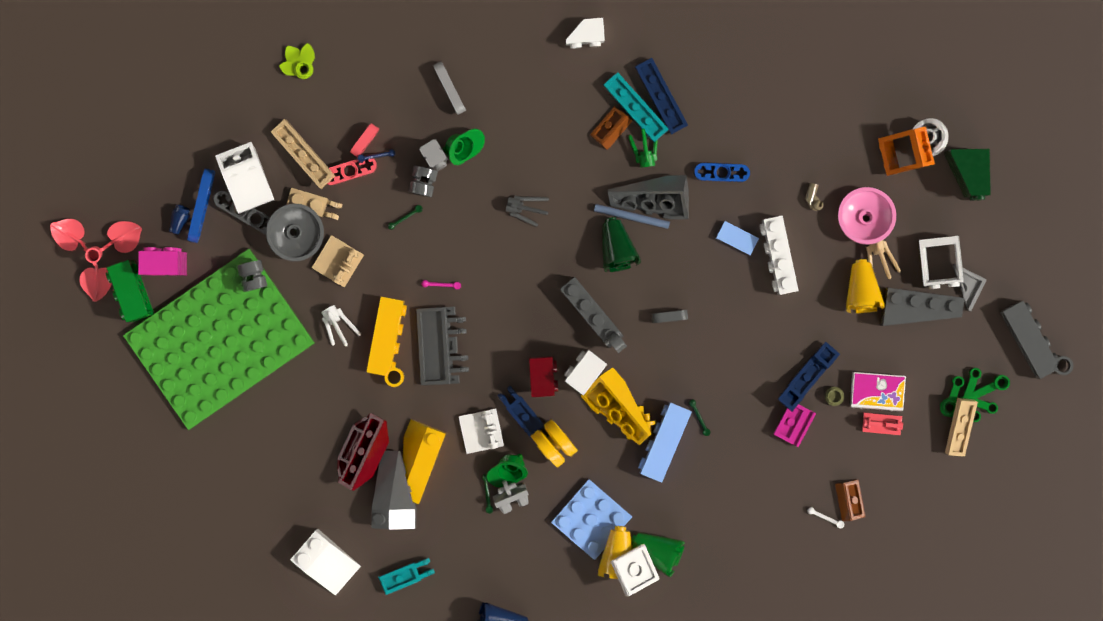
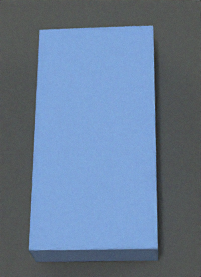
[716,221,759,255]

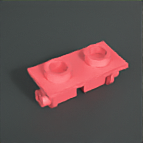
[862,413,903,435]

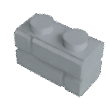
[419,139,448,171]

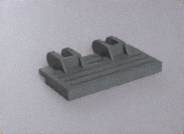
[416,307,469,385]

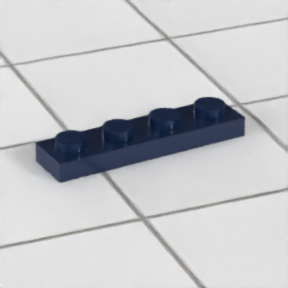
[635,58,688,135]

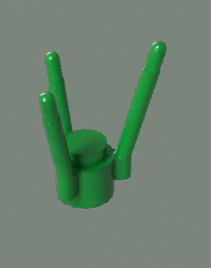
[628,128,658,168]

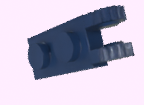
[498,386,544,438]

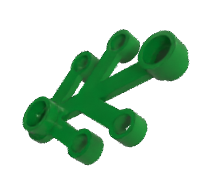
[940,368,1010,422]

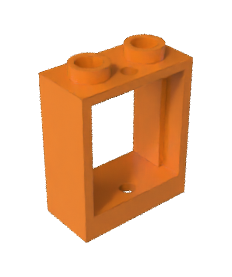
[878,127,935,176]

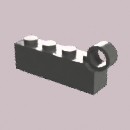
[560,277,627,354]
[1000,301,1073,379]

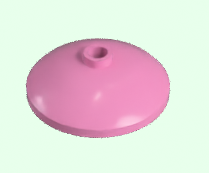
[838,187,896,245]

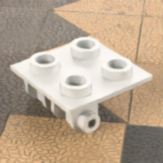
[459,409,504,454]

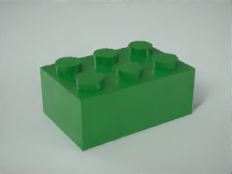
[106,260,154,322]

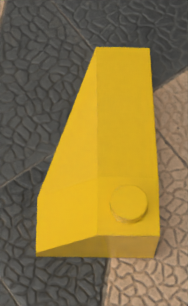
[581,368,651,445]

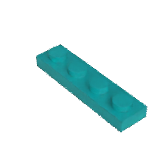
[603,72,669,143]

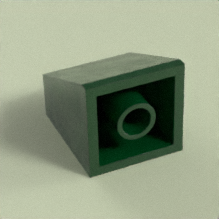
[944,149,991,201]

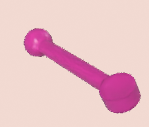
[421,280,461,289]

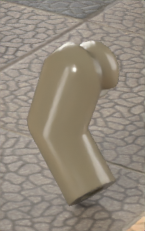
[805,183,823,211]

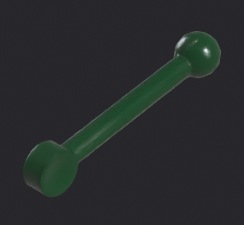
[387,205,423,230]
[689,399,711,436]
[482,474,493,514]

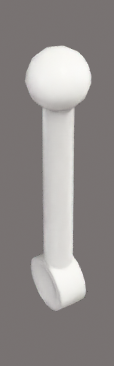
[807,507,844,528]

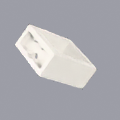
[919,236,964,289]

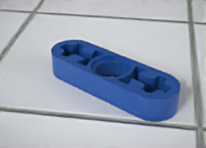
[694,163,750,182]

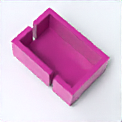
[138,247,187,276]

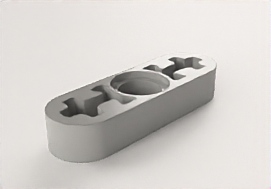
[433,61,466,115]

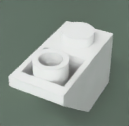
[566,18,605,49]

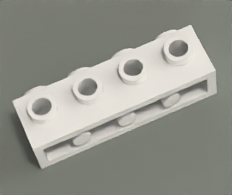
[760,216,799,295]

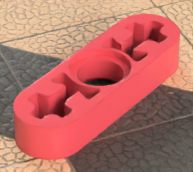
[327,159,377,185]

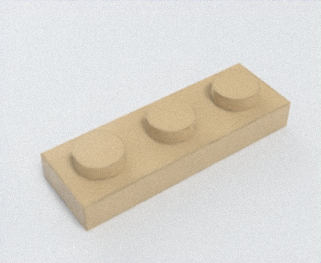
[945,398,978,456]

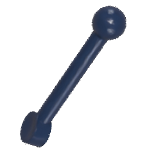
[357,149,395,163]

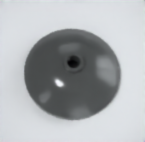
[266,203,324,261]

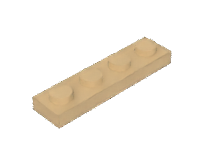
[271,119,335,189]

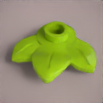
[279,43,315,79]

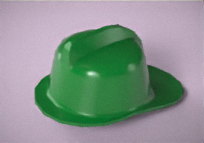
[442,129,485,165]
[486,454,528,488]

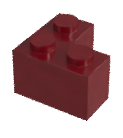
[529,357,558,397]

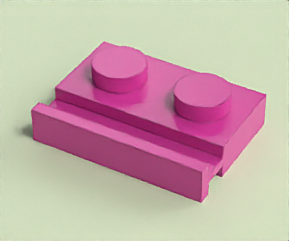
[773,404,816,447]

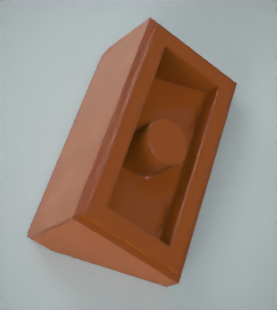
[590,106,632,150]
[835,480,865,521]

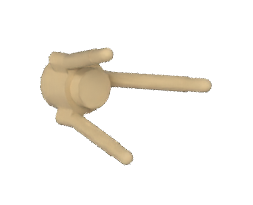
[866,240,901,279]

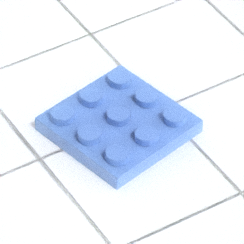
[551,479,632,560]

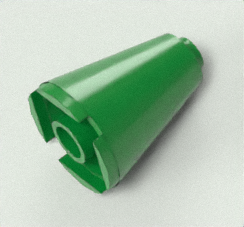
[631,533,685,577]

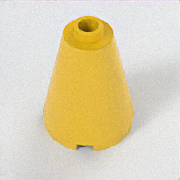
[846,259,885,313]
[598,526,632,579]

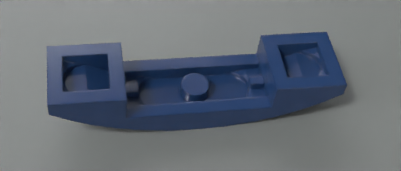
[777,342,840,412]

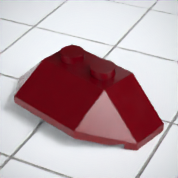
[337,413,389,491]

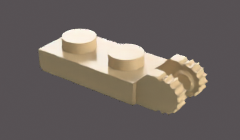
[286,188,343,220]

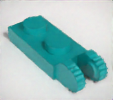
[378,558,435,595]

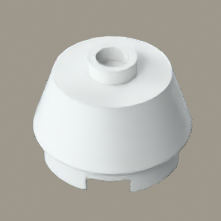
[913,118,949,156]

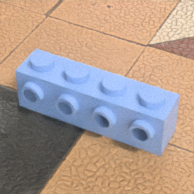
[638,402,692,483]

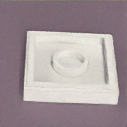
[610,544,660,596]

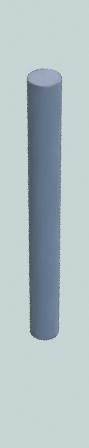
[594,204,670,229]

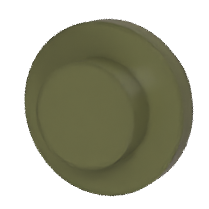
[825,387,844,406]

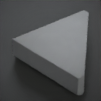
[953,264,987,311]

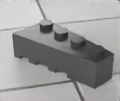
[880,288,965,326]

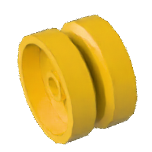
[531,419,578,468]

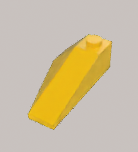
[403,419,446,504]

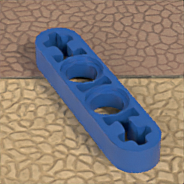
[188,168,215,243]

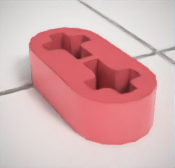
[350,123,379,157]

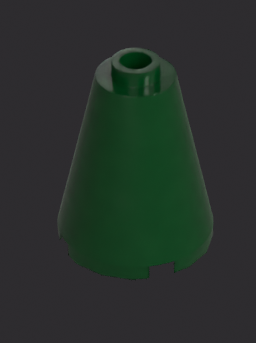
[602,217,641,272]

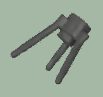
[506,195,549,227]

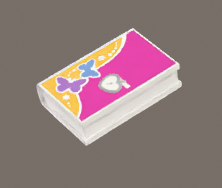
[850,372,906,412]

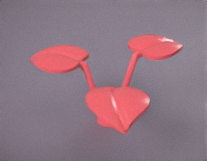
[50,219,142,302]

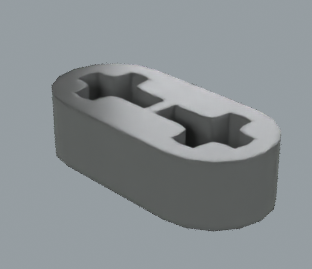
[651,310,688,323]

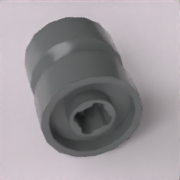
[408,166,438,197]
[237,260,268,292]

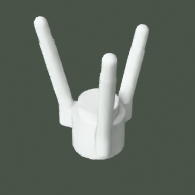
[321,305,361,346]

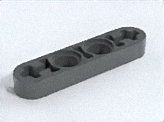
[214,191,270,235]

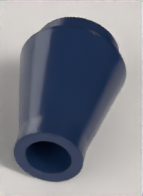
[169,204,191,234]

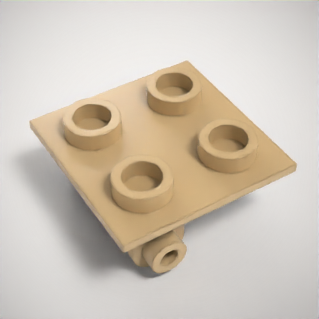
[312,235,364,288]

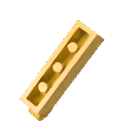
[367,297,407,387]

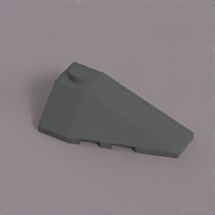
[608,175,689,219]
[371,450,417,529]

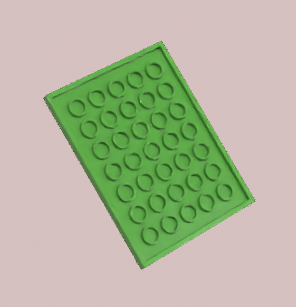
[123,249,315,430]

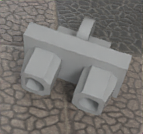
[493,480,529,514]

